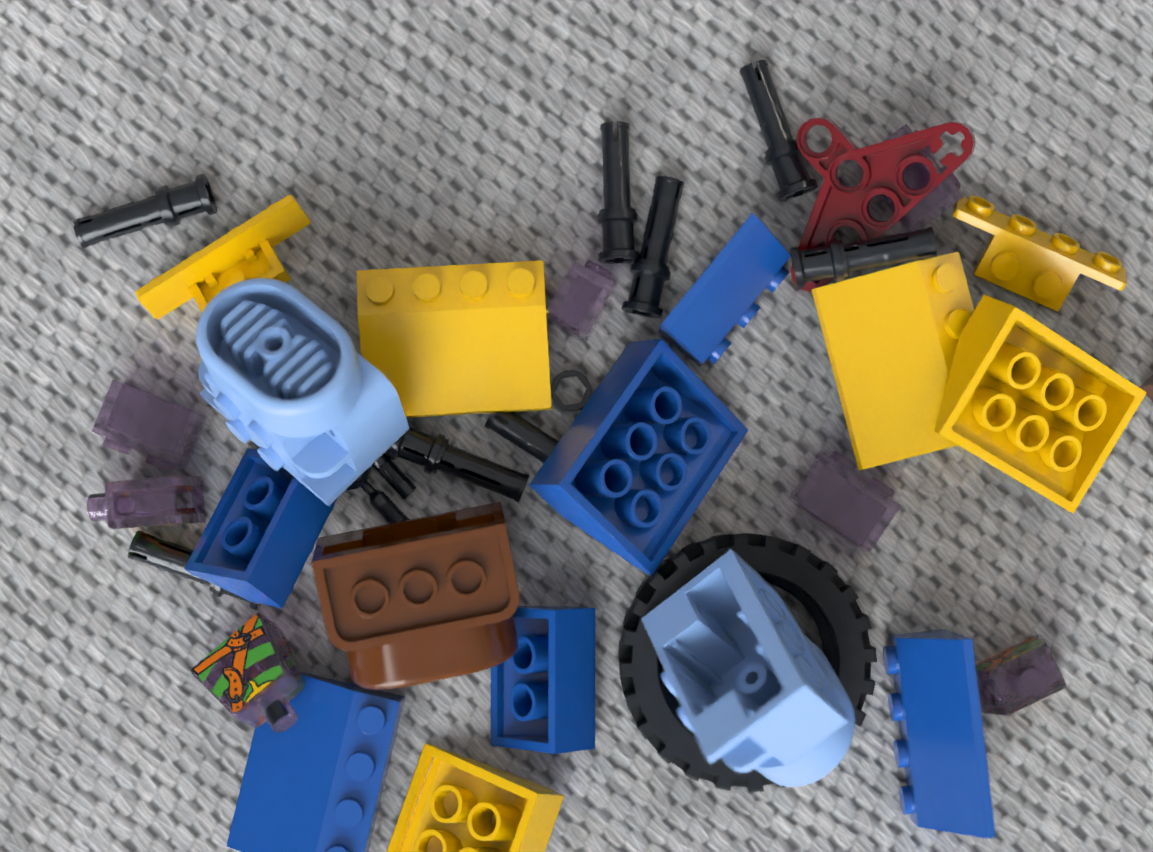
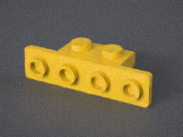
[135,195,311,320]
[952,195,1127,312]

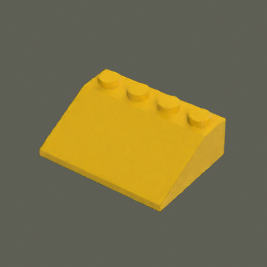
[811,252,974,470]
[356,260,552,418]
[934,295,1147,514]
[387,743,565,852]

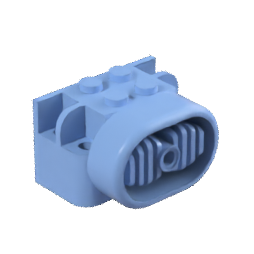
[196,278,410,506]
[641,549,855,787]

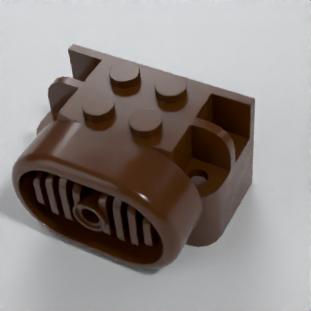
[311,502,519,690]

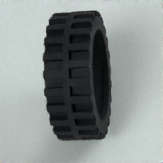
[618,533,877,792]

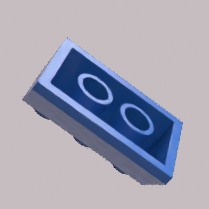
[658,213,791,367]
[184,448,337,608]
[491,606,595,754]

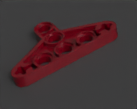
[790,117,976,292]

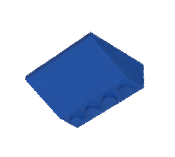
[529,339,749,575]
[883,629,996,839]
[227,669,405,852]

